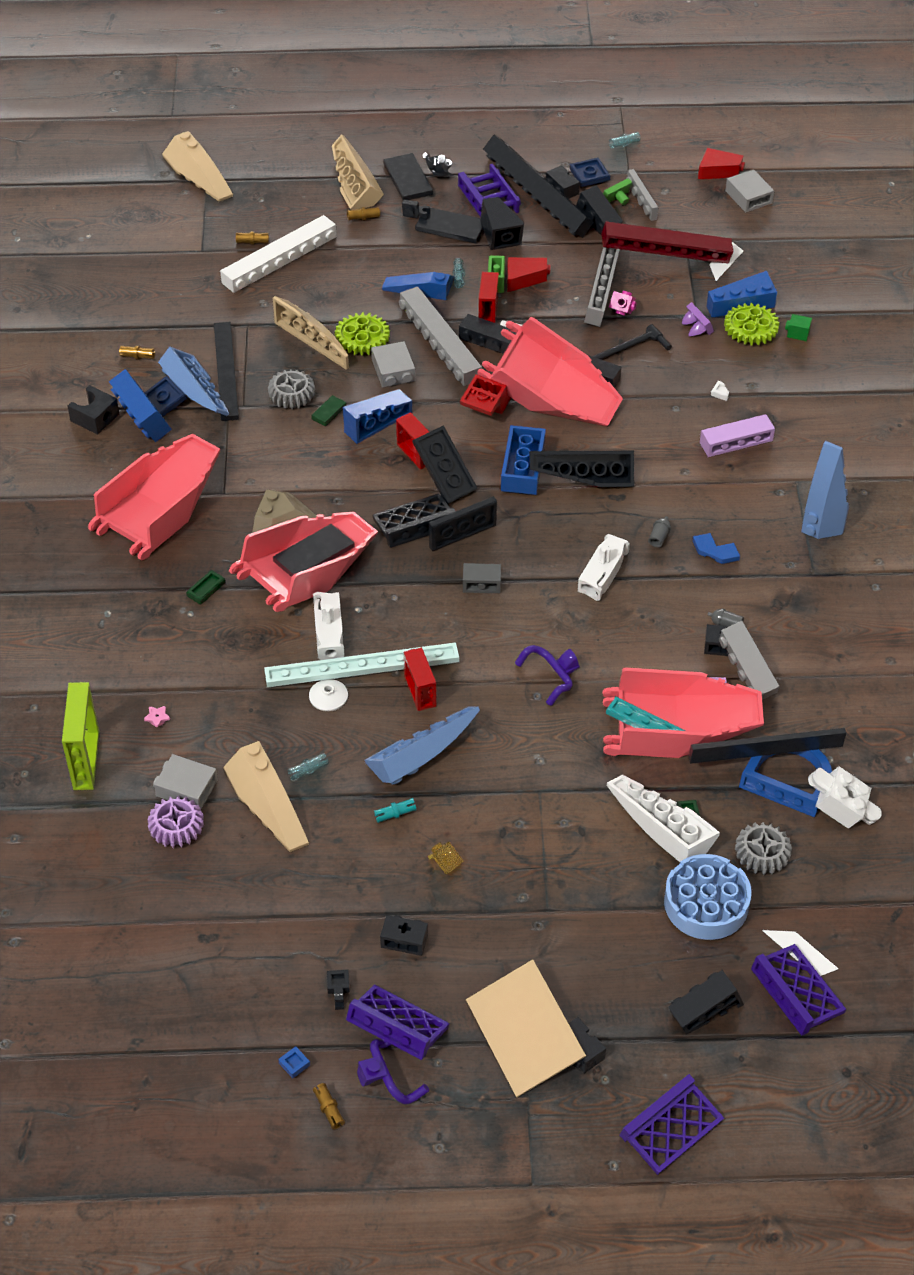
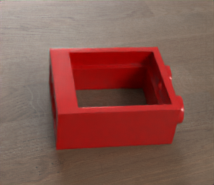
[396,412,429,470]
[403,647,436,711]

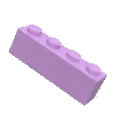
[700,414,775,457]

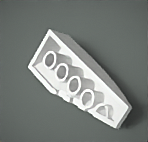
[607,775,720,862]

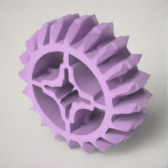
[148,795,204,848]

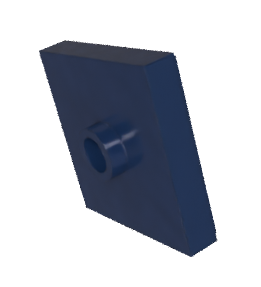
[569,157,611,187]
[144,376,187,417]

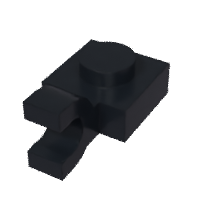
[402,200,431,219]
[327,969,350,1010]

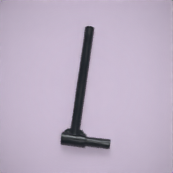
[592,324,672,360]

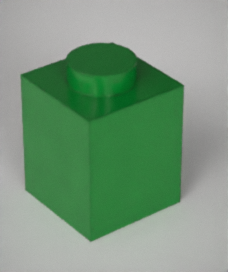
[785,314,812,341]

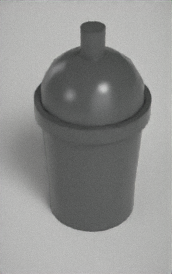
[648,516,671,547]
[708,608,744,626]

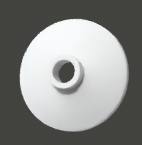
[309,679,348,711]

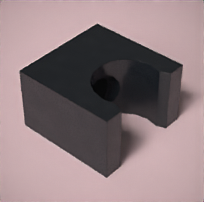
[67,385,120,435]

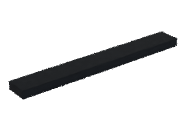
[214,322,239,421]
[688,728,847,764]

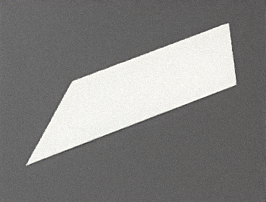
[710,242,743,281]
[762,930,838,976]

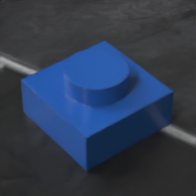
[278,1046,310,1079]

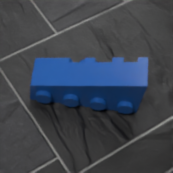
[706,271,777,317]
[343,389,412,444]

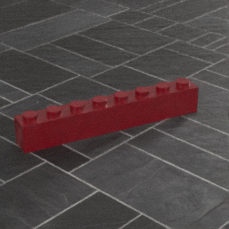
[601,221,734,264]

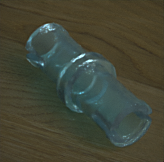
[609,132,640,148]
[452,258,465,288]
[287,753,329,781]

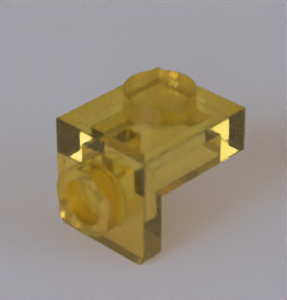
[427,841,464,874]

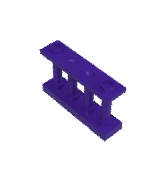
[458,163,521,217]

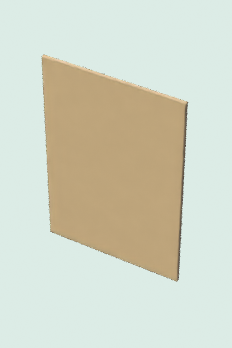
[466,960,586,1097]

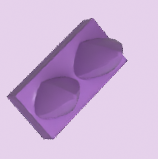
[682,302,714,336]

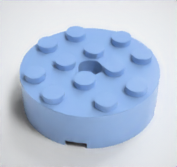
[664,854,751,940]

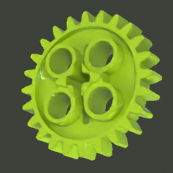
[724,303,779,346]
[335,312,390,355]

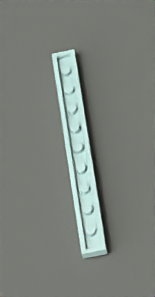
[264,643,459,687]

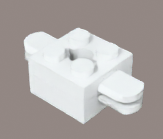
[808,766,881,829]

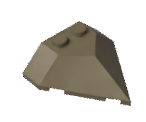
[252,489,317,533]

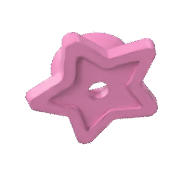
[144,706,170,727]

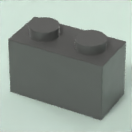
[463,563,501,593]

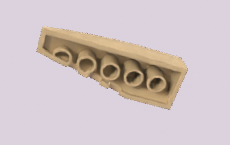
[162,131,233,202]
[332,134,384,210]
[273,296,349,370]
[223,741,309,852]

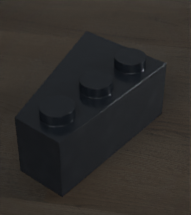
[576,185,623,235]
[668,970,744,1035]

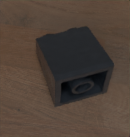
[480,197,524,250]

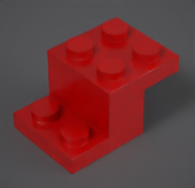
[460,374,511,416]

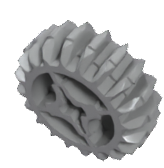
[268,369,315,409]
[735,822,792,876]

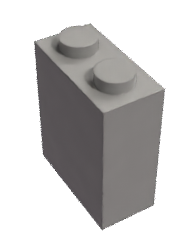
[725,169,774,213]
[371,341,415,387]
[153,754,218,809]

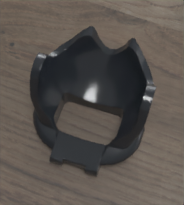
[423,152,452,178]

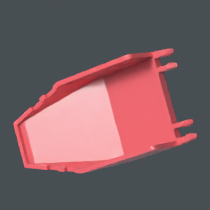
[477,317,623,427]
[88,434,220,560]
[229,512,378,612]
[603,668,764,758]

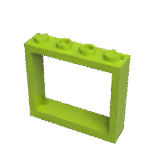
[62,682,99,790]

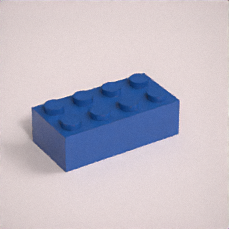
[109,369,172,442]
[501,425,546,495]

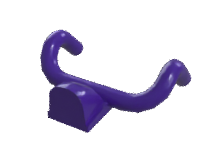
[515,645,580,706]
[357,1039,429,1104]

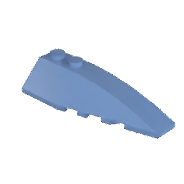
[158,347,229,416]
[801,441,849,539]
[365,706,480,784]

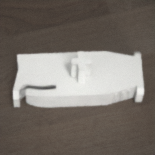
[578,534,629,601]
[313,592,344,660]

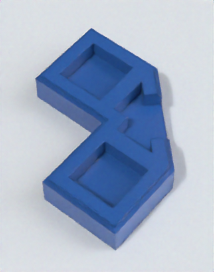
[692,533,740,564]

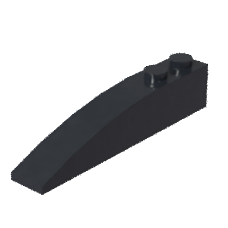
[529,450,634,487]

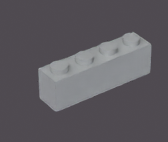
[719,621,779,700]

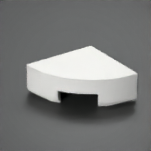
[711,381,729,401]

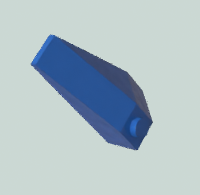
[382,272,454,300]

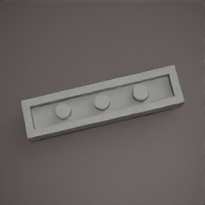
[626,169,658,221]

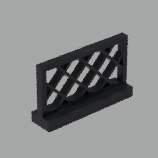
[373,493,456,548]

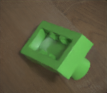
[603,178,632,205]

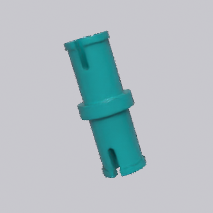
[374,798,417,823]

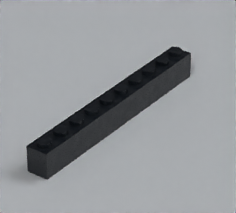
[483,134,594,238]
[459,314,622,388]

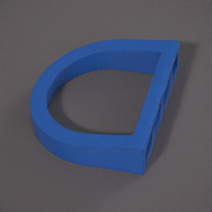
[739,749,832,817]

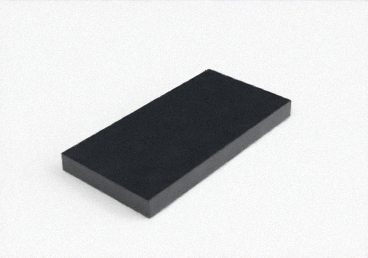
[383,153,433,200]
[415,208,483,244]
[412,425,478,504]
[429,496,497,551]
[273,524,355,577]

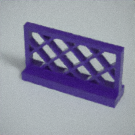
[751,944,846,1036]
[346,985,449,1060]
[619,1074,724,1175]

